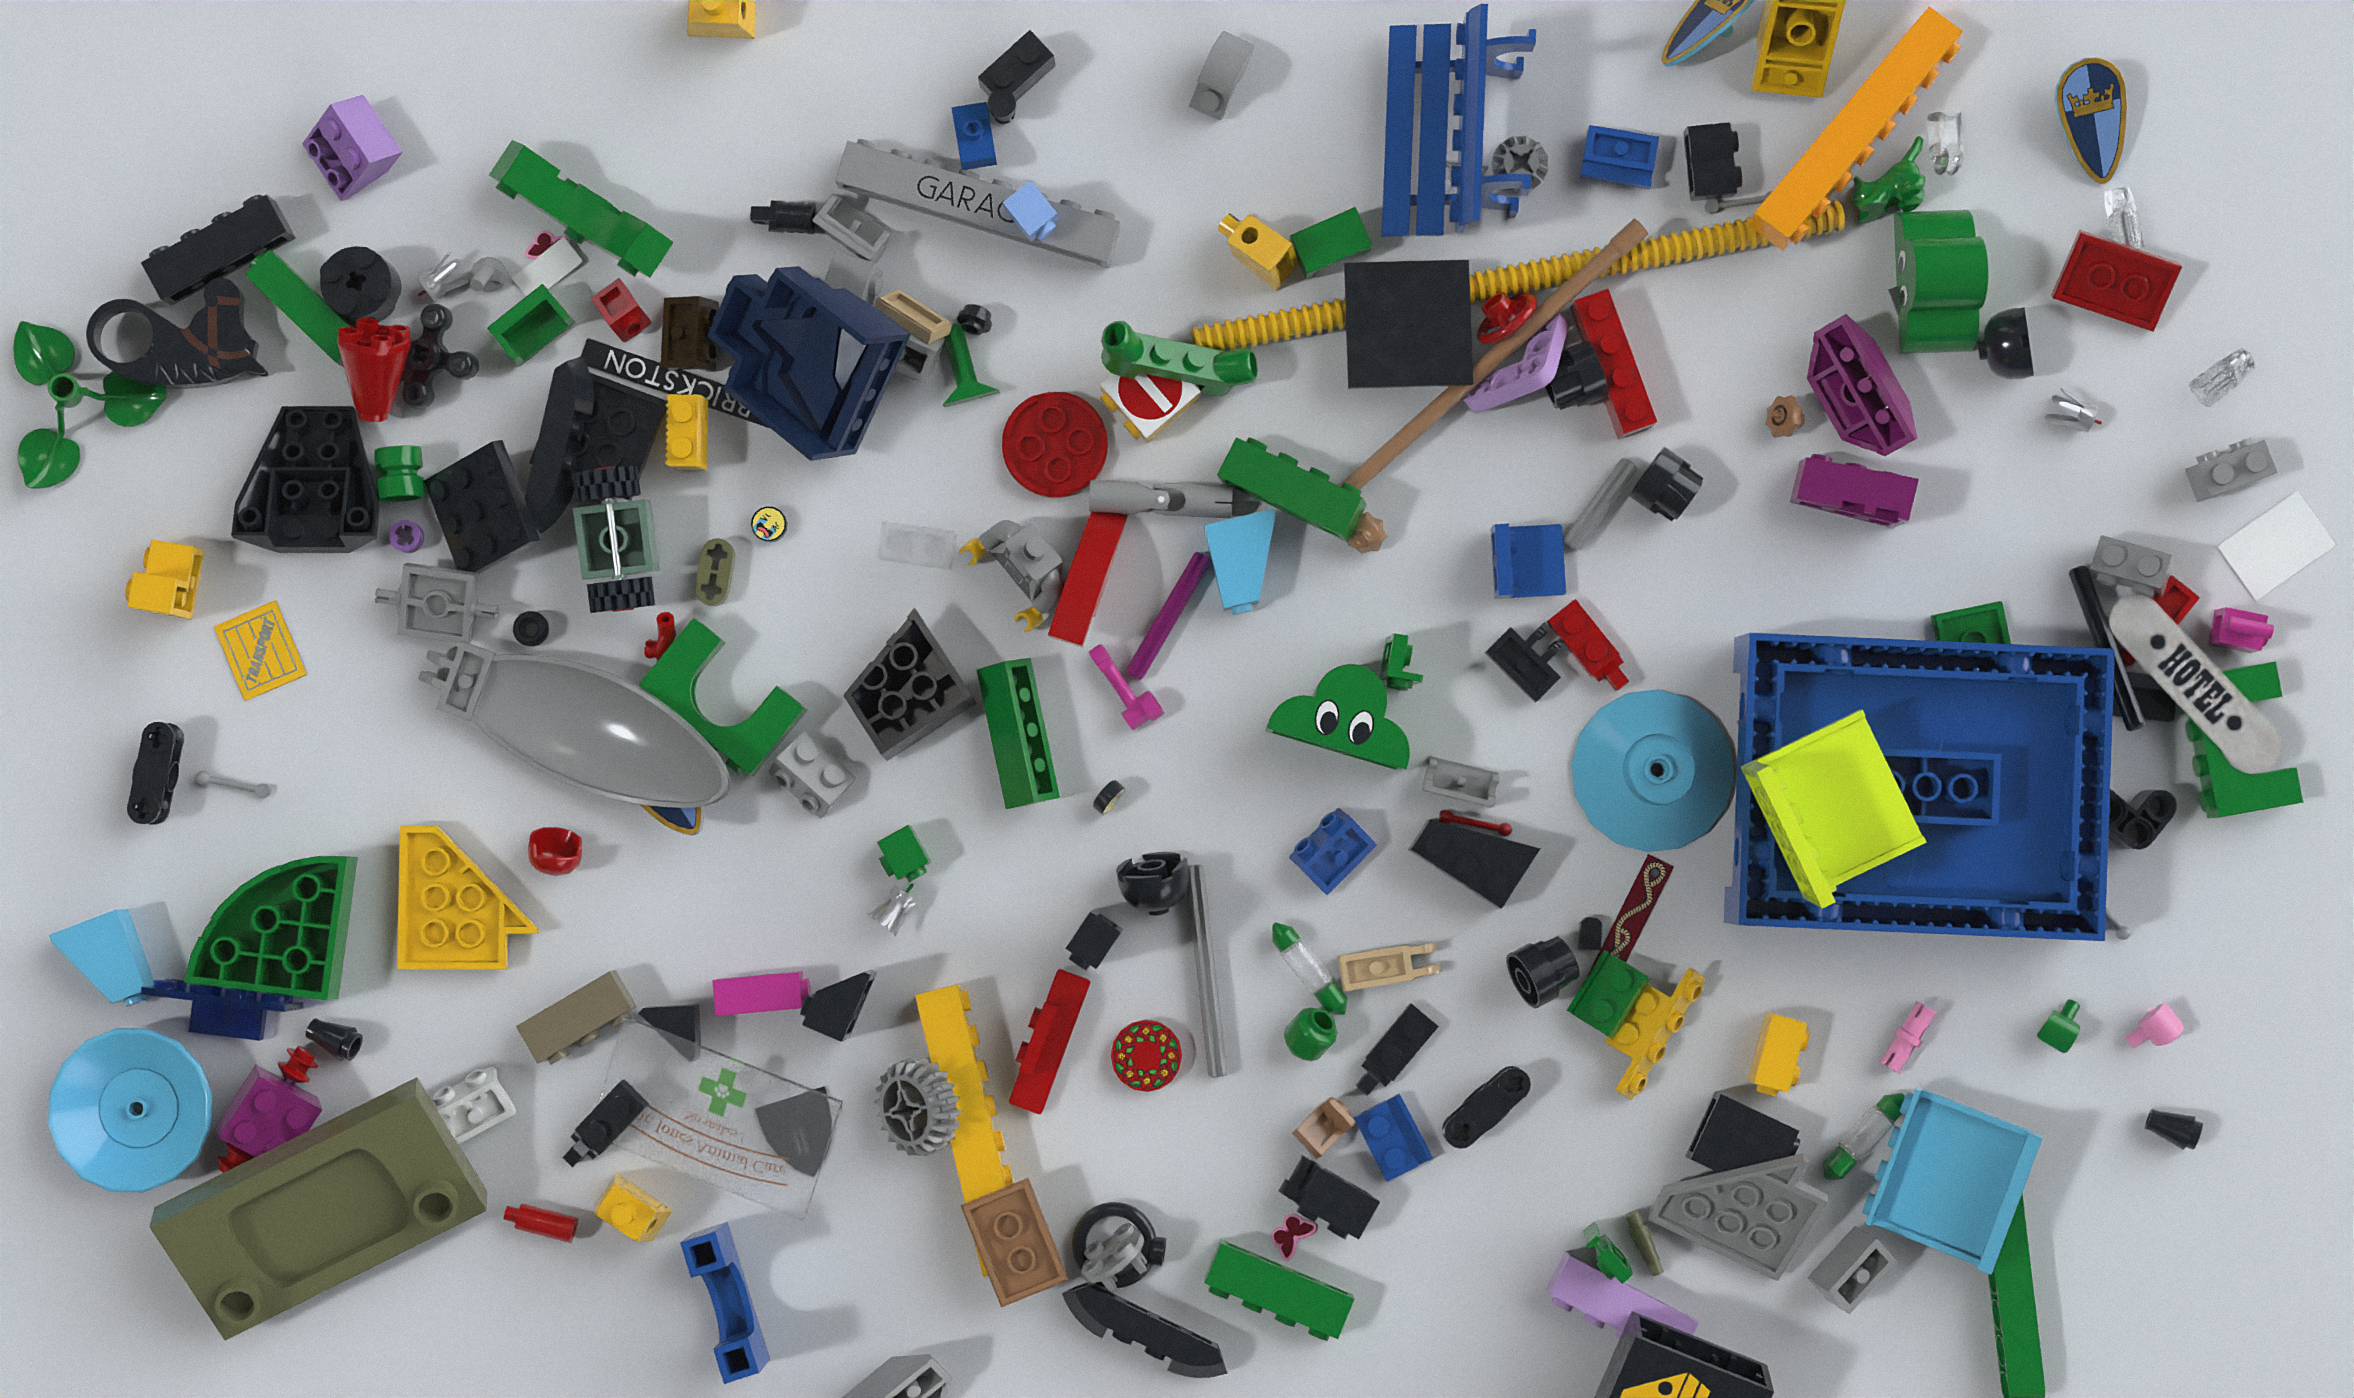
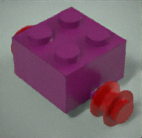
[216,1046,322,1173]

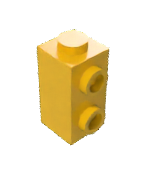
[1748,1012,1810,1097]

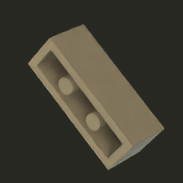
[516,970,637,1065]

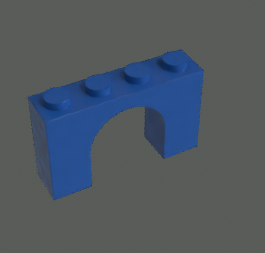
[680,1222,770,1384]

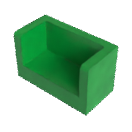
[1289,207,1373,279]
[487,283,576,366]

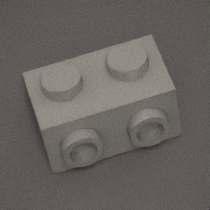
[769,731,856,818]

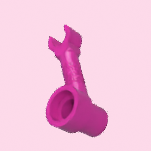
[1088,644,1165,730]

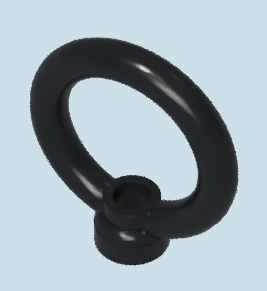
[1072,1202,1166,1288]

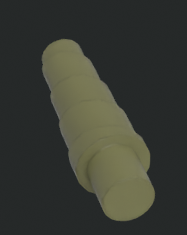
[1625,1210,1664,1276]

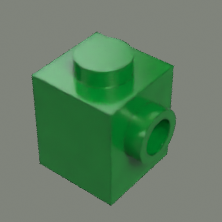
[877,825,931,882]

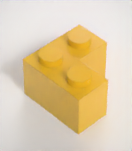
[125,539,204,620]

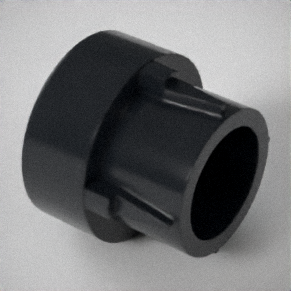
[1545,340,1608,410]
[1629,447,1704,521]
[1506,936,1580,1009]

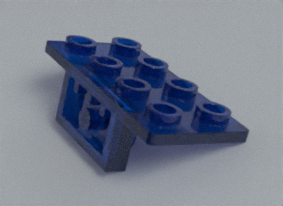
[140,978,304,1041]

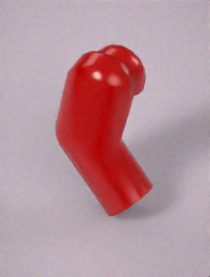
[644,612,676,661]

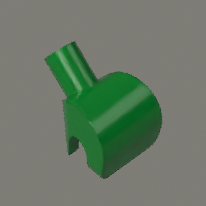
[2037,999,2080,1053]

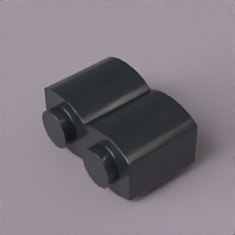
[1684,122,1742,201]

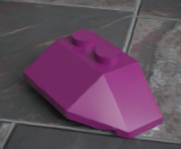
[1807,314,1917,456]

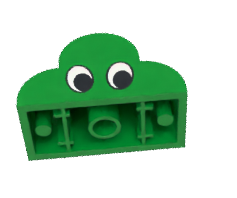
[1893,210,1988,354]
[1265,664,1410,772]

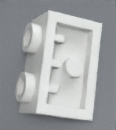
[431,1065,516,1144]

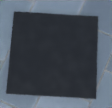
[1344,260,1473,389]

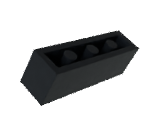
[141,194,296,306]
[1065,910,1123,971]

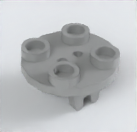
[1081,1223,1147,1292]

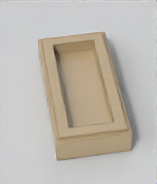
[874,289,952,344]

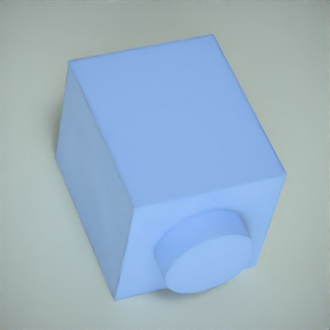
[1003,180,1059,242]

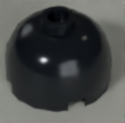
[1977,307,2034,379]
[1116,852,1189,916]

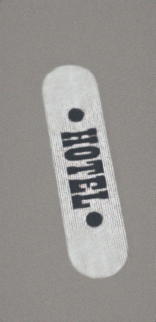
[2109,594,2282,773]

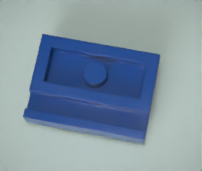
[1579,125,1659,190]
[1353,1093,1433,1182]

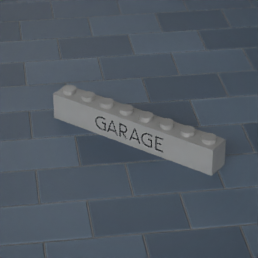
[835,139,1120,268]

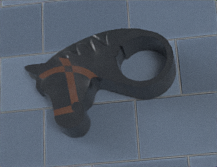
[86,278,269,389]

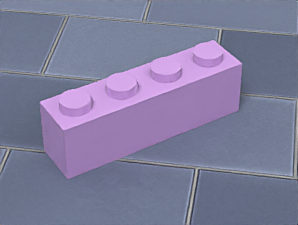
[1546,1251,1699,1338]

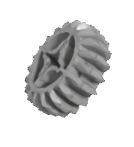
[874,1058,962,1156]

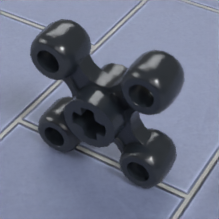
[402,304,479,409]

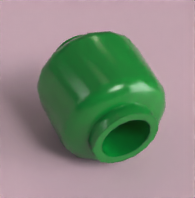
[1284,1007,1338,1061]

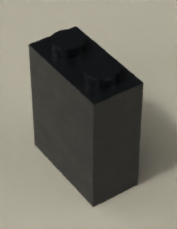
[1685,1092,1800,1173]

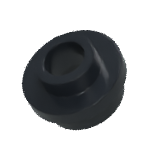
[957,304,992,335]
[513,611,549,647]

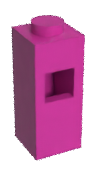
[712,971,811,1016]

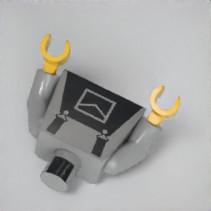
[959,520,1064,632]

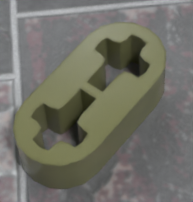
[695,538,735,606]

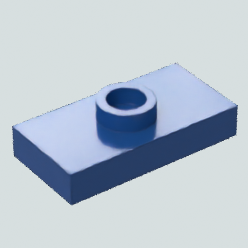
[951,102,997,170]

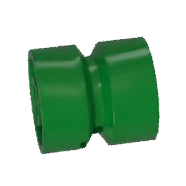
[374,445,425,502]

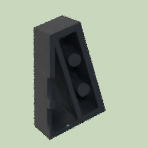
[1408,819,1541,909]

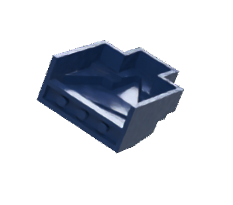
[707,266,911,461]

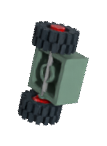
[572,466,660,613]

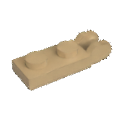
[1337,943,1441,992]

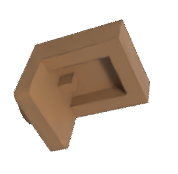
[1292,1097,1356,1159]

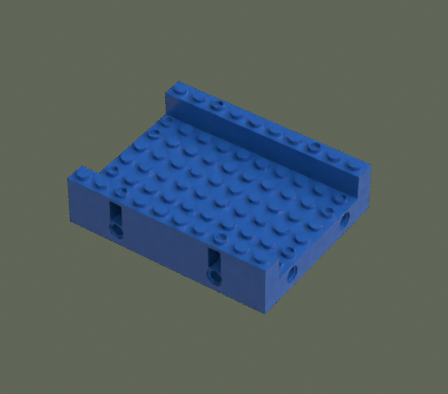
[1724,633,2115,941]

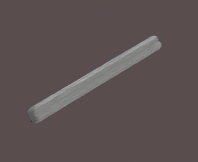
[1187,864,1227,1078]

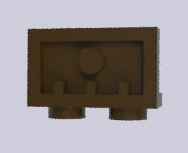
[660,296,719,372]

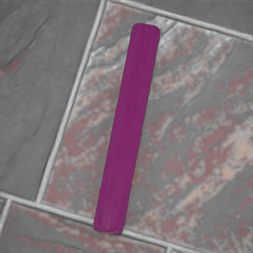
[1127,552,1211,680]

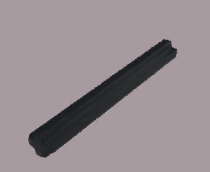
[2069,565,2146,731]

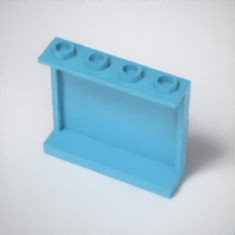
[1862,1087,2043,1275]

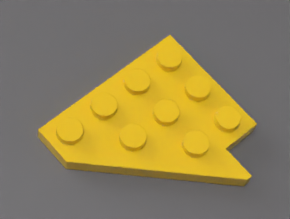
[397,826,539,970]

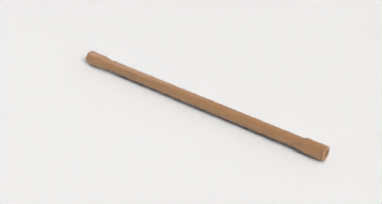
[1337,218,1648,490]

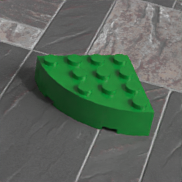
[184,856,358,1000]

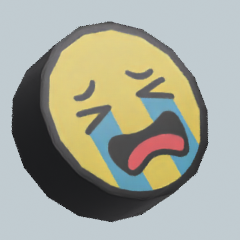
[751,506,788,543]
[1093,780,1126,815]

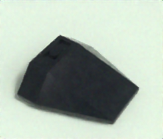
[231,406,380,553]

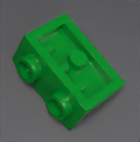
[1379,633,1423,691]

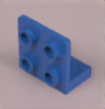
[1490,523,1566,599]

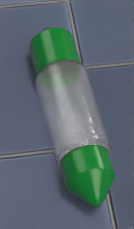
[1272,922,1348,1015]
[1823,1093,1905,1180]

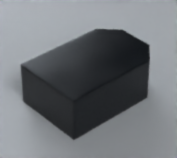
[1578,917,1602,950]

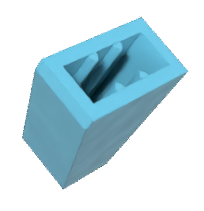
[1204,509,1275,615]
[49,909,157,1007]

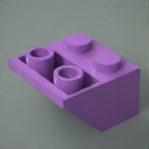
[302,95,402,201]

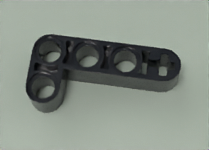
[2108,789,2177,850]

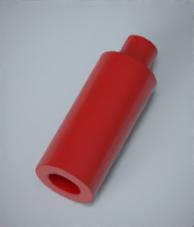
[503,1203,578,1243]

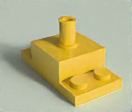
[1751,0,1846,98]

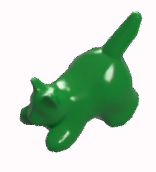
[1851,136,1926,224]

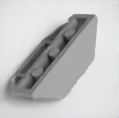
[842,1354,952,1398]

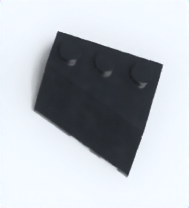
[843,608,977,761]

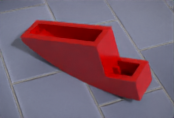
[1048,512,1128,648]

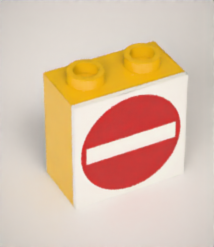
[1100,373,1201,443]

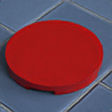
[1002,392,1108,498]

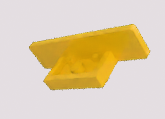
[1604,967,1705,1100]

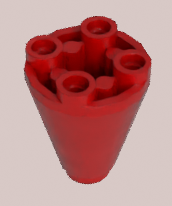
[337,318,411,422]

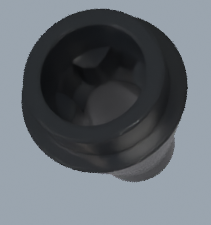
[305,1018,363,1061]
[2145,1109,2203,1150]

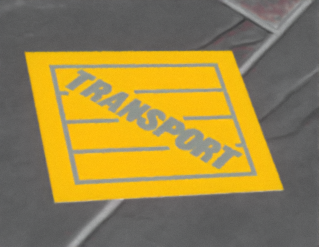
[214,600,307,701]

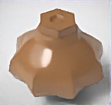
[1765,395,1805,438]
[1348,512,1388,554]

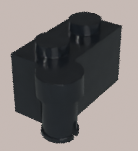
[978,30,1056,124]
[1278,1155,1380,1240]

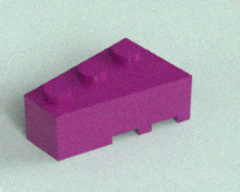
[1790,454,1919,528]

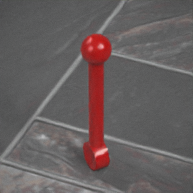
[1438,810,1512,836]

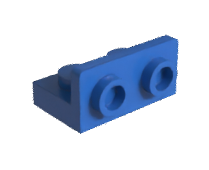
[1289,808,1377,895]

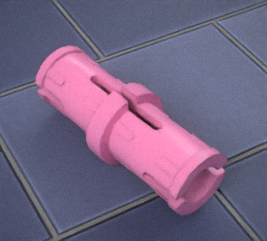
[1879,1001,1937,1074]

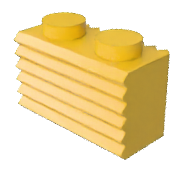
[665,394,708,470]

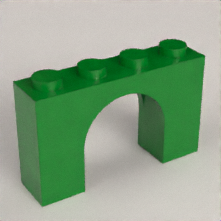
[639,618,808,776]
[2185,661,2304,818]

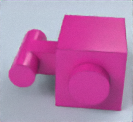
[2208,607,2274,653]

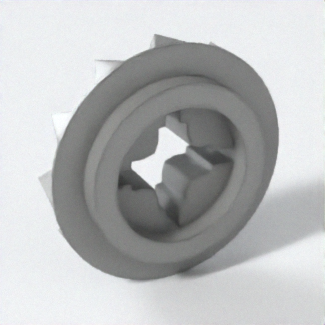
[1492,135,1548,192]

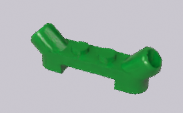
[1101,321,1258,396]

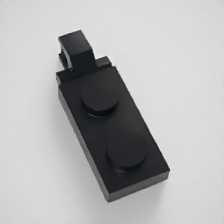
[1356,1003,1439,1096]
[562,1079,649,1168]

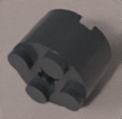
[320,246,402,322]

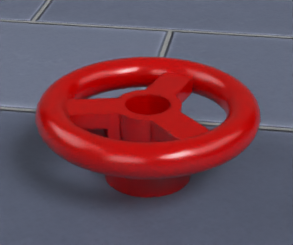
[1477,292,1537,345]

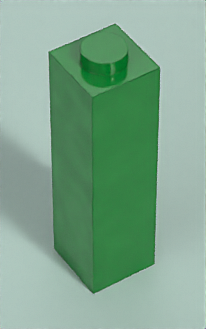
[245,250,352,368]

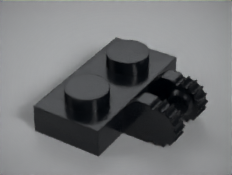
[1485,622,1565,703]

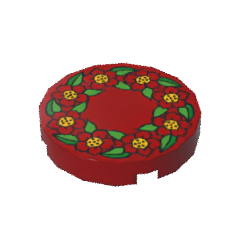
[1111,1019,1182,1092]

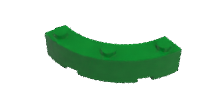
[489,140,674,278]

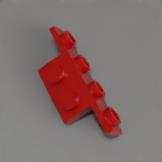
[1009,969,1091,1114]

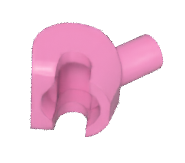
[2125,1003,2184,1048]

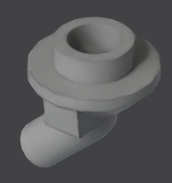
[470,257,507,292]

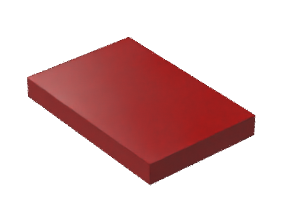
[2051,230,2183,332]

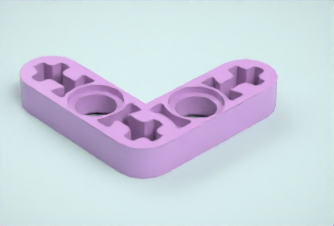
[1462,311,1569,413]

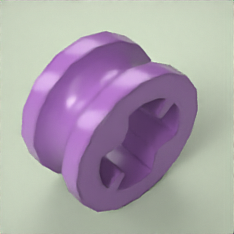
[389,520,424,553]

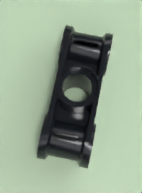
[127,722,184,825]
[1442,1066,1531,1149]

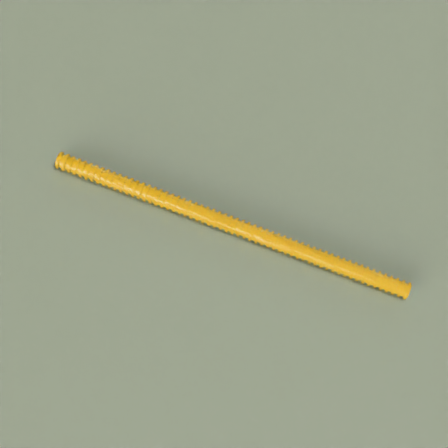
[1191,200,1845,351]

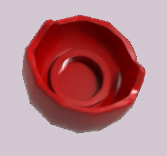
[527,827,582,876]

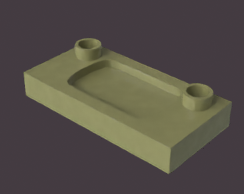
[149,1077,487,1341]

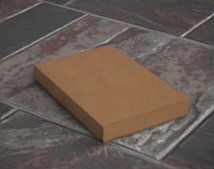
[961,1177,1069,1308]

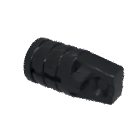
[750,200,817,235]

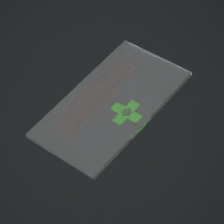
[597,1016,843,1221]

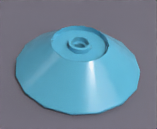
[1571,689,1734,852]
[48,1028,213,1193]

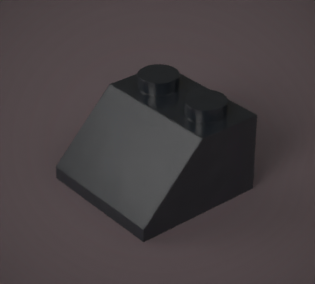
[800,970,877,1042]

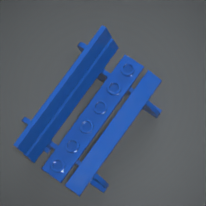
[1381,3,1536,237]

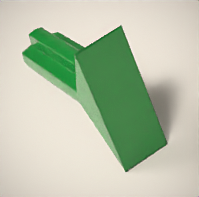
[943,323,1000,408]

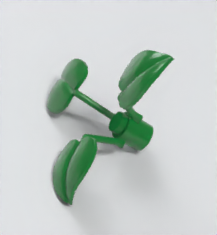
[13,321,167,489]

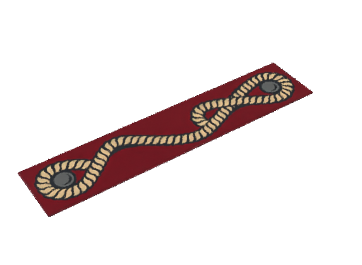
[1588,854,1673,975]

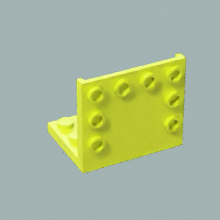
[1741,709,1927,909]

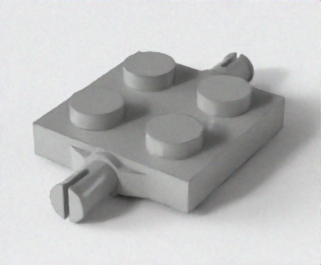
[375,563,499,643]

